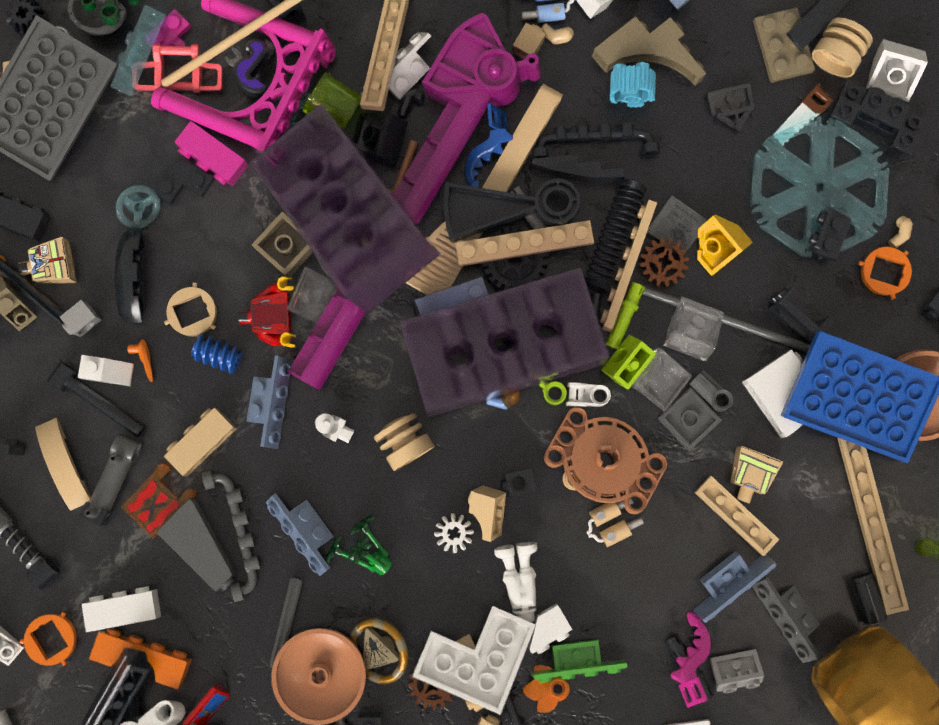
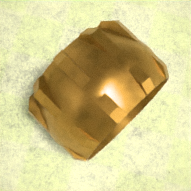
[811,626,939,725]

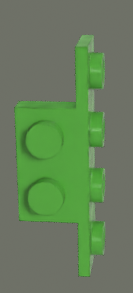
[531,639,627,683]

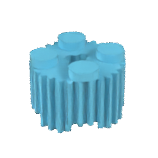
[610,62,656,108]

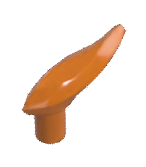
[128,339,153,382]

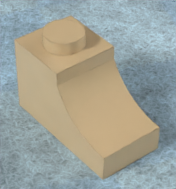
[468,485,506,542]

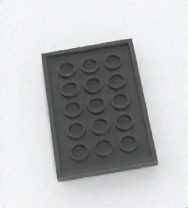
[0,15,119,181]

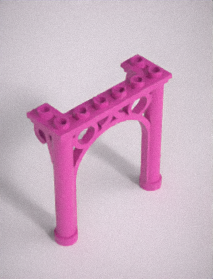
[151,0,336,166]

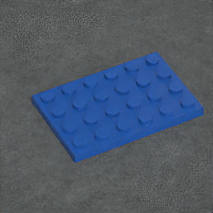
[781,330,939,463]

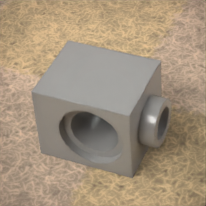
[60,300,101,337]

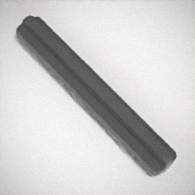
[269,577,303,668]

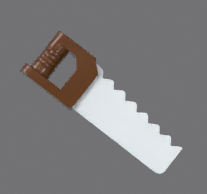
[773,83,834,146]

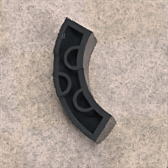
[115,228,146,323]

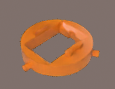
[858,247,912,300]
[19,612,77,666]

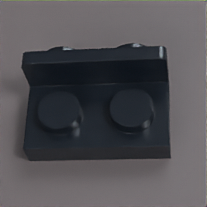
[808,206,852,261]

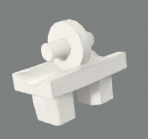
[315,413,354,443]

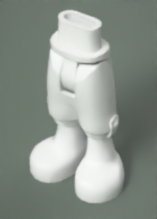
[494,542,538,622]

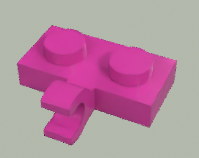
[143,9,192,50]

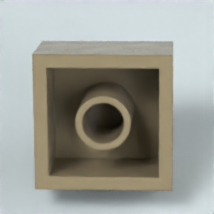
[252,212,319,277]

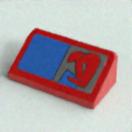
[182,684,230,725]

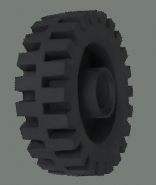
[482,226,548,295]

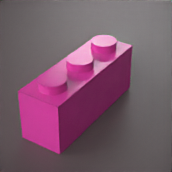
[175,121,249,187]

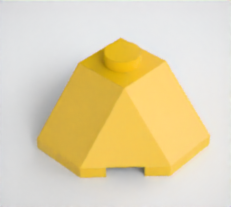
[697,214,753,276]

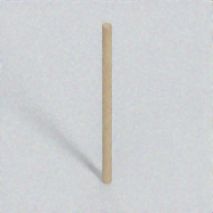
[161,0,302,88]

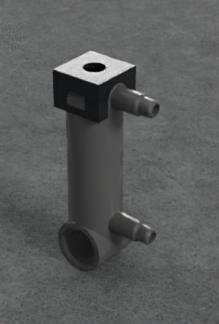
[79,434,142,526]

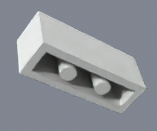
[82,586,161,632]

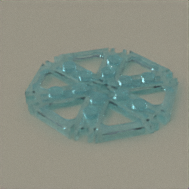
[750,116,889,259]

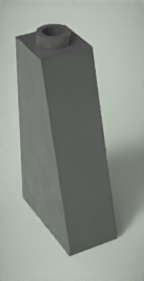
[156,499,236,592]

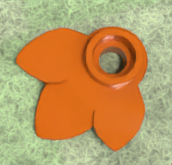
[523,665,570,713]

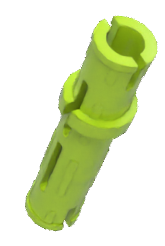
[605,282,645,349]

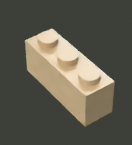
[164,408,237,476]

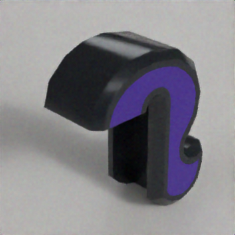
[233,39,270,98]

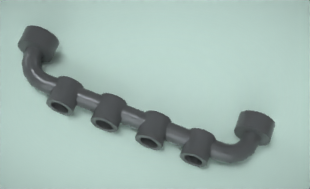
[201,470,260,602]

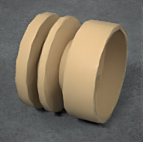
[812,18,873,78]
[374,413,435,471]

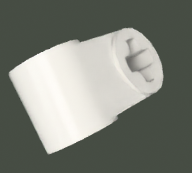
[566,383,611,407]

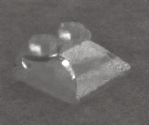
[632,348,692,412]

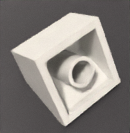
[866,39,928,102]

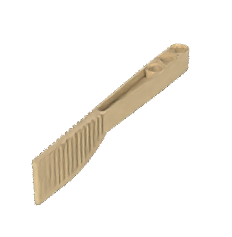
[403,84,563,295]

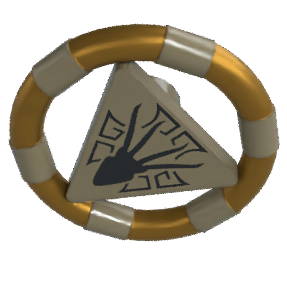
[349,618,408,684]

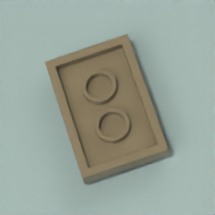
[753,8,815,83]

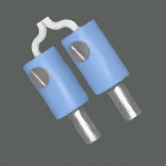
[522,0,574,23]

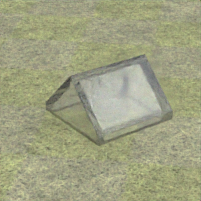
[287,267,340,324]

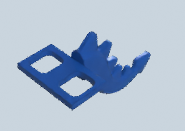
[465,103,513,188]

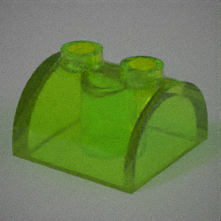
[302,72,362,135]

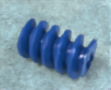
[191,333,243,374]

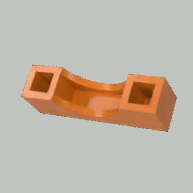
[89,628,192,689]

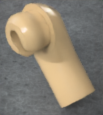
[541,23,574,44]
[888,216,913,248]

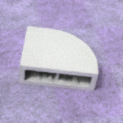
[742,350,803,438]

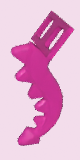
[671,612,711,707]

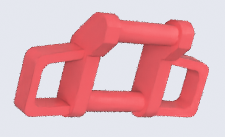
[132,43,223,93]

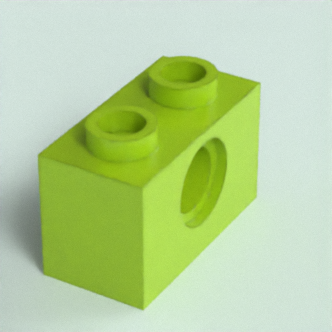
[601,335,656,390]

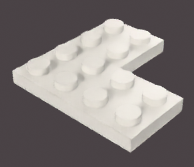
[412,606,536,714]

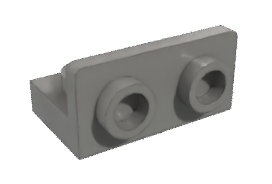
[710,649,764,693]

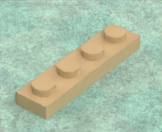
[694,476,779,556]

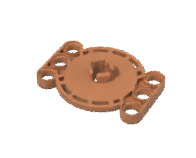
[544,407,667,514]

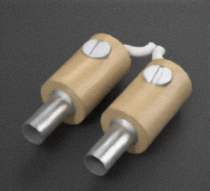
[586,498,644,548]

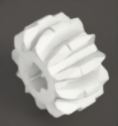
[434,513,474,553]

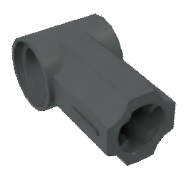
[689,370,733,412]

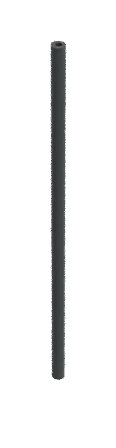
[642,286,811,353]

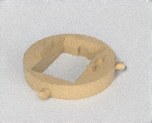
[164,283,217,336]

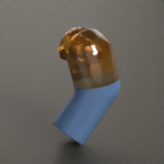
[487,388,520,409]

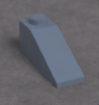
[415,277,489,321]

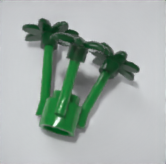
[326,515,392,576]

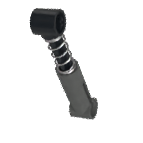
[0,506,61,590]

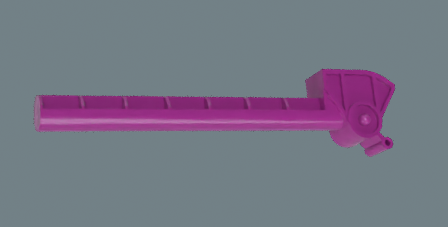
[288,13,541,390]

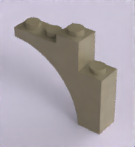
[592,17,706,86]

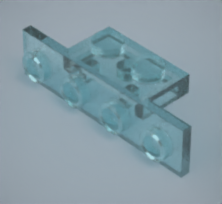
[110,5,166,96]

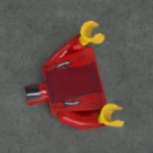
[238,277,296,348]

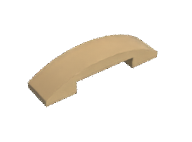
[35,418,91,511]

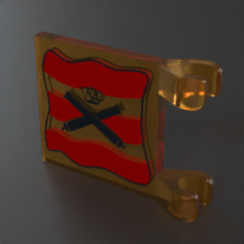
[121,463,197,539]

